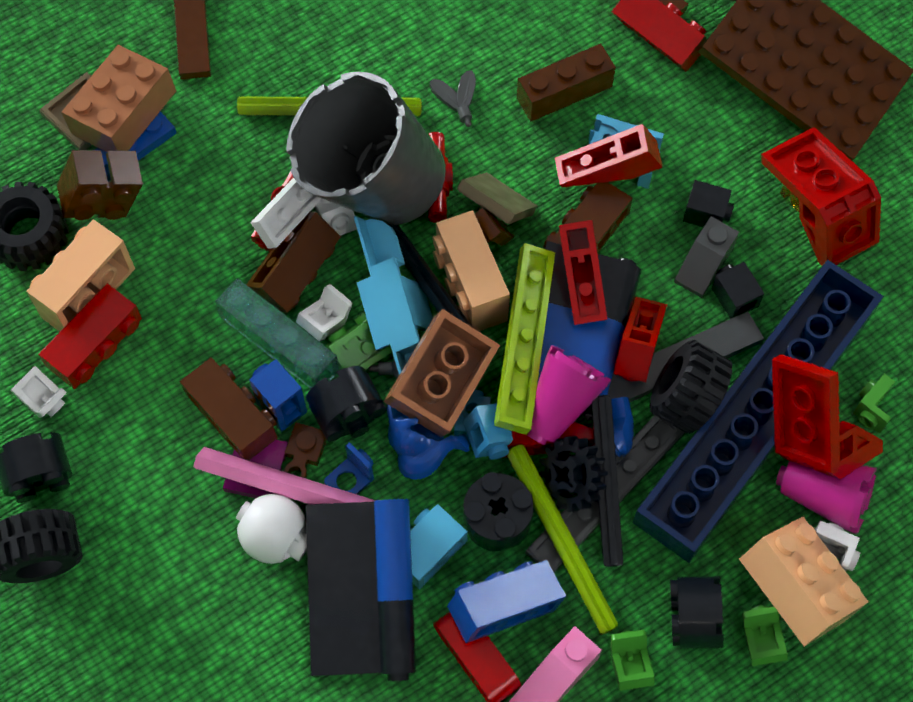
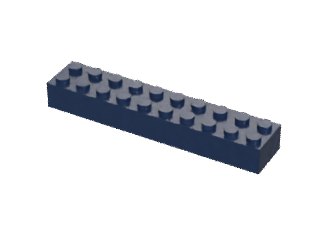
[633,260,884,563]

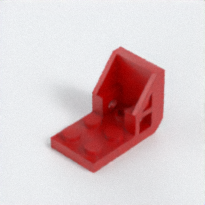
[761,127,881,266]
[772,354,883,480]

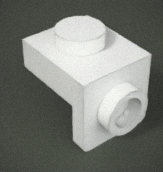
[315,199,357,236]
[296,284,352,342]
[10,366,67,418]
[815,520,861,571]

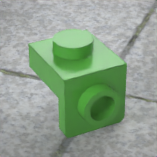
[853,373,895,433]
[742,606,788,666]
[610,630,655,691]

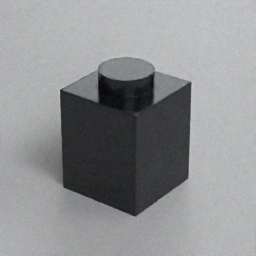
[682,180,734,228]
[711,262,765,319]

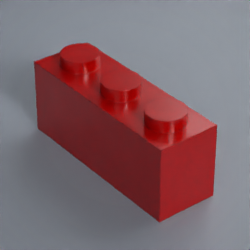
[611,0,707,72]
[38,283,142,390]

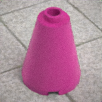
[527,345,611,445]
[776,461,877,535]

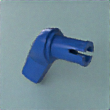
[611,397,634,457]

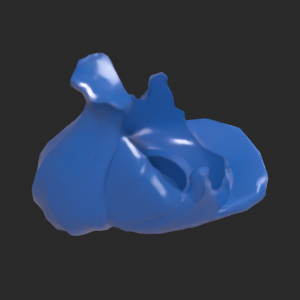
[387,404,470,480]

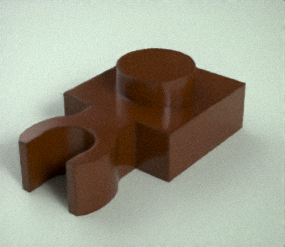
[475,208,515,246]
[284,422,327,479]

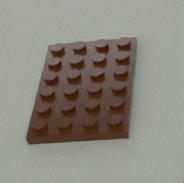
[699,0,913,161]

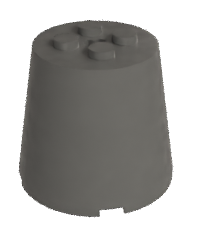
[286,72,446,225]

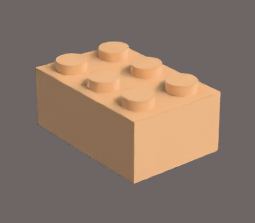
[432,210,510,331]
[26,219,135,332]
[739,517,869,647]

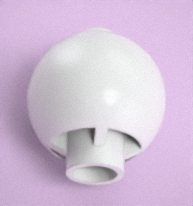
[236,494,307,564]

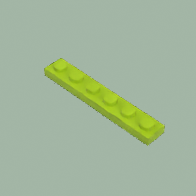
[494,243,555,435]

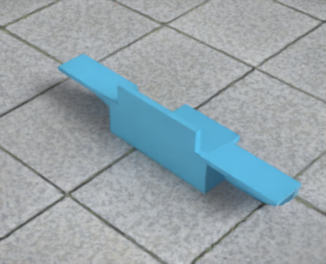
[354,216,433,375]

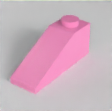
[509,626,602,702]

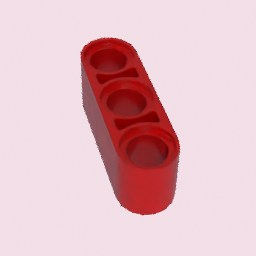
[433,612,522,702]

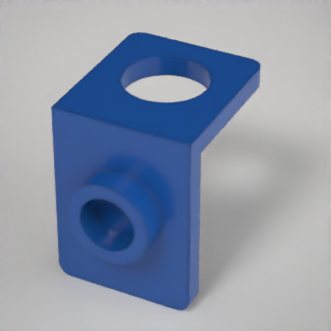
[324,442,374,495]

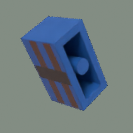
[249,359,307,432]

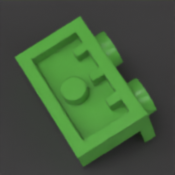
[323,312,392,370]

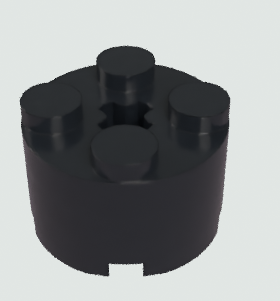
[306,366,387,442]
[0,432,72,503]
[463,472,533,551]
[670,576,724,649]

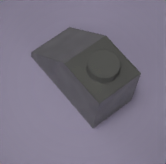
[674,216,739,298]

